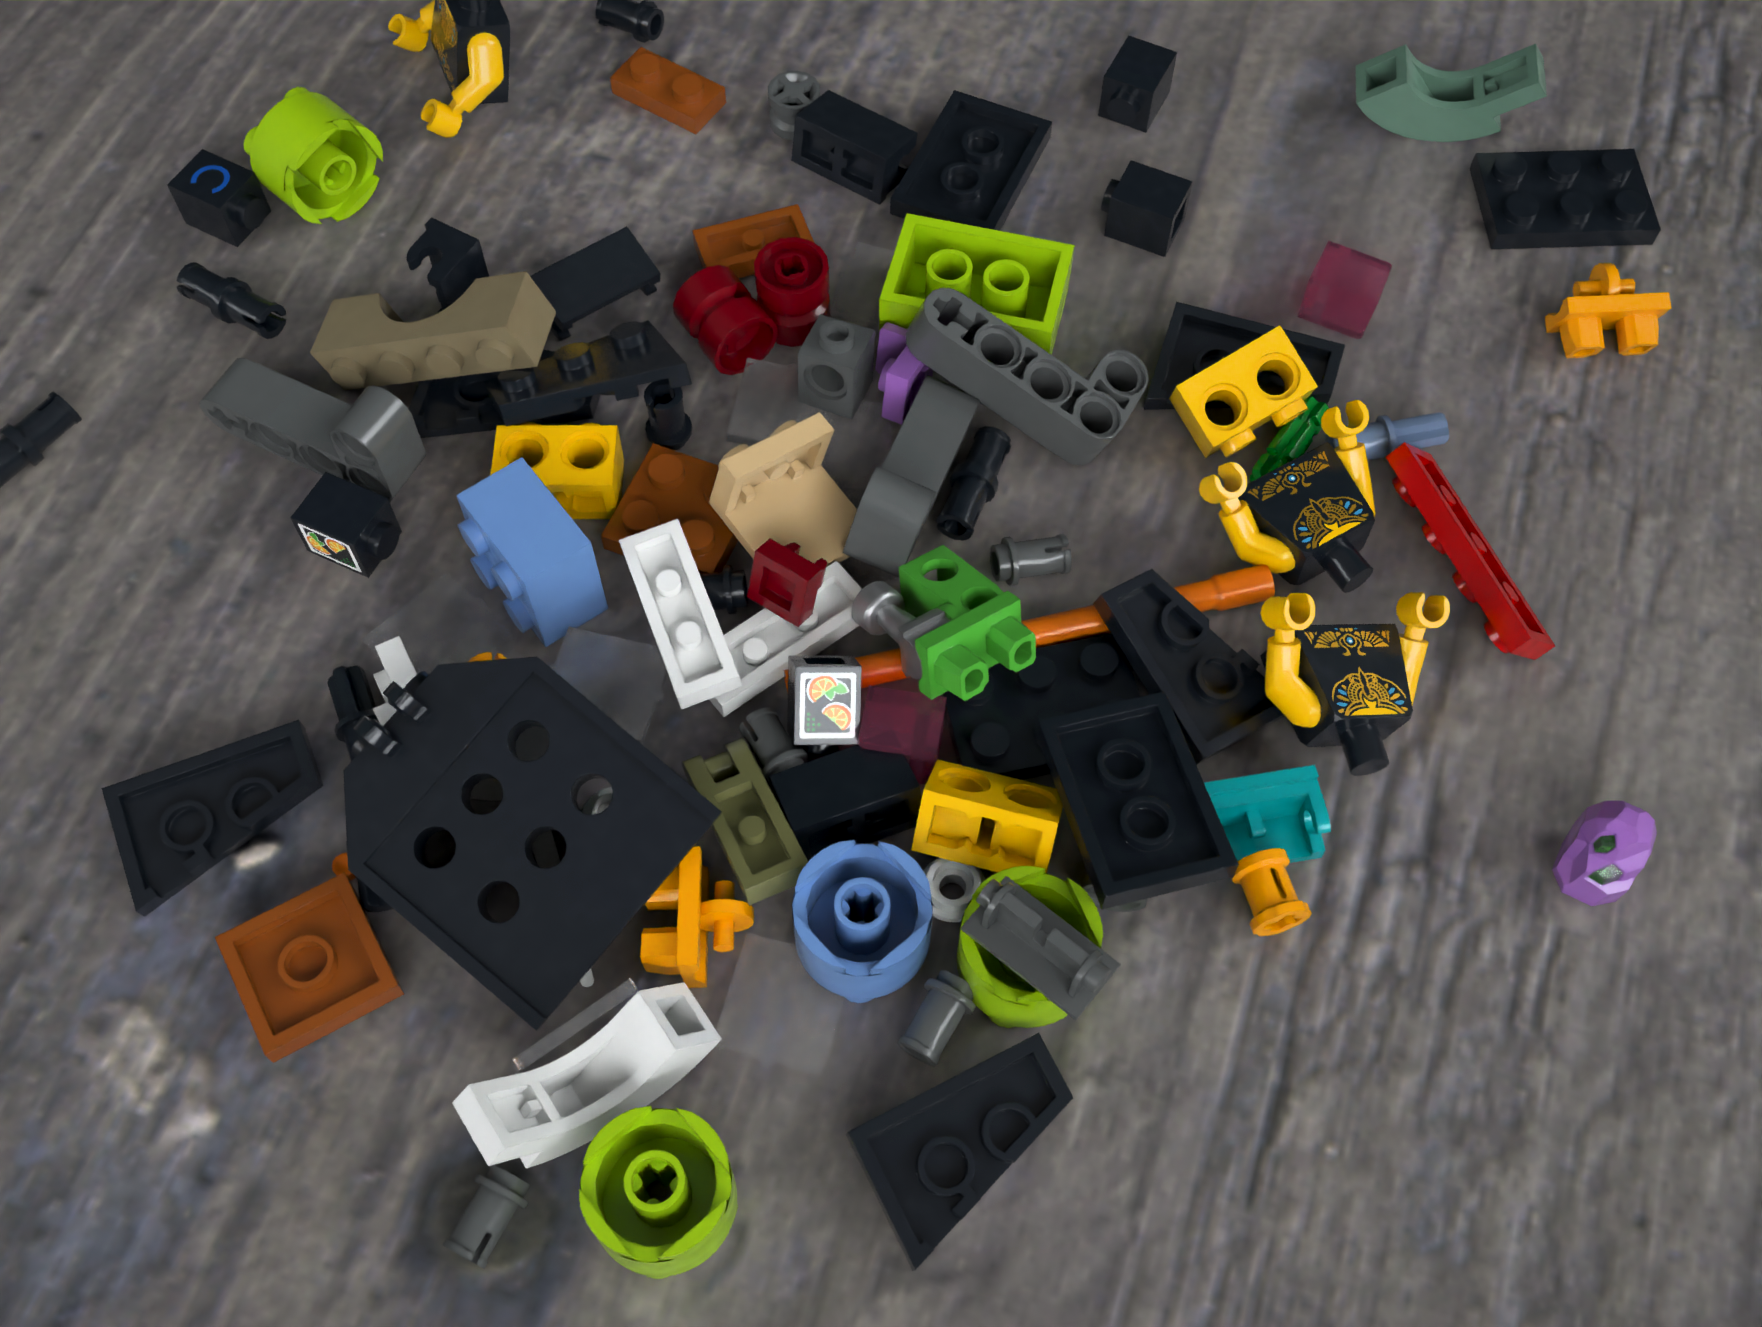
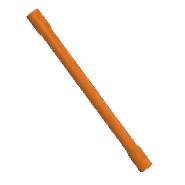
[783,565,1275,694]

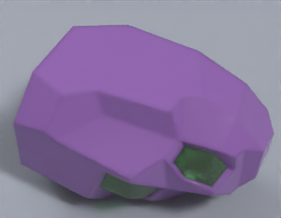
[1552,801,1657,906]

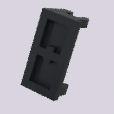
[791,90,918,205]
[406,217,489,314]
[530,226,660,341]
[769,732,921,861]

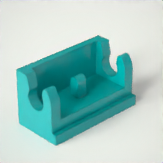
[1204,765,1331,863]

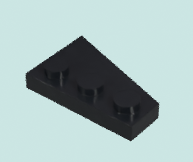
[1144,302,1345,410]
[484,320,692,426]
[409,350,601,438]
[1093,569,1285,765]
[101,720,323,917]
[846,1033,1073,1271]

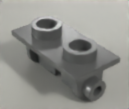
[961,876,1121,1020]

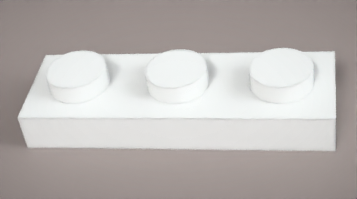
[619,519,743,709]
[709,561,862,717]

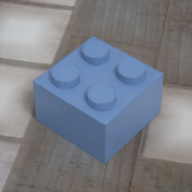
[456,457,608,647]

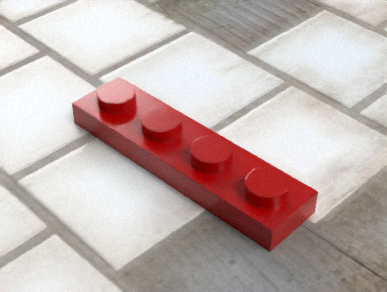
[1386,442,1555,660]

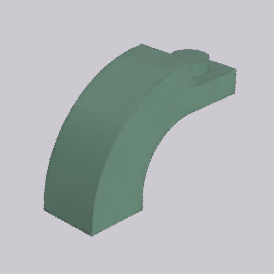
[1356,44,1547,142]

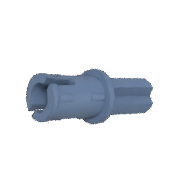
[1325,412,1449,462]

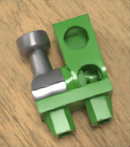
[851,545,1036,701]

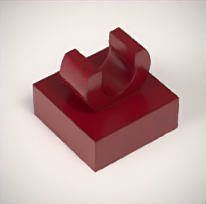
[747,538,827,627]

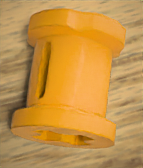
[1231,848,1312,937]

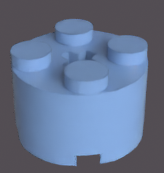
[792,840,933,1003]

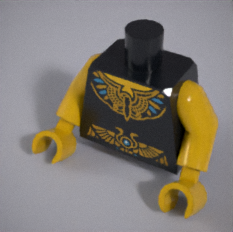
[388,0,510,138]
[1199,400,1376,593]
[1260,592,1450,776]

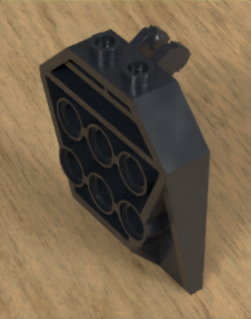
[343,656,722,1030]

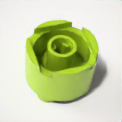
[244,87,383,224]
[957,866,1103,1028]
[579,1106,738,1279]

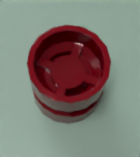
[754,237,831,347]
[673,265,778,375]

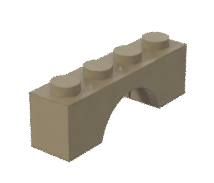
[310,271,556,390]

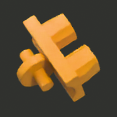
[1545,263,1671,358]
[640,846,754,988]

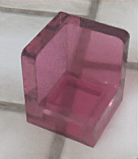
[1297,241,1392,339]
[858,685,947,785]

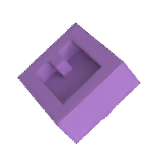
[875,322,933,425]

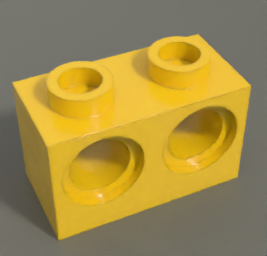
[1169,325,1318,458]
[490,423,625,519]
[911,759,1063,873]

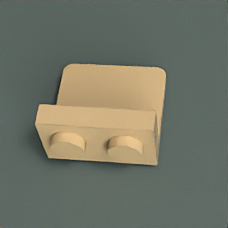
[709,412,857,567]

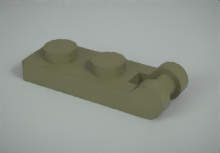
[682,737,808,906]

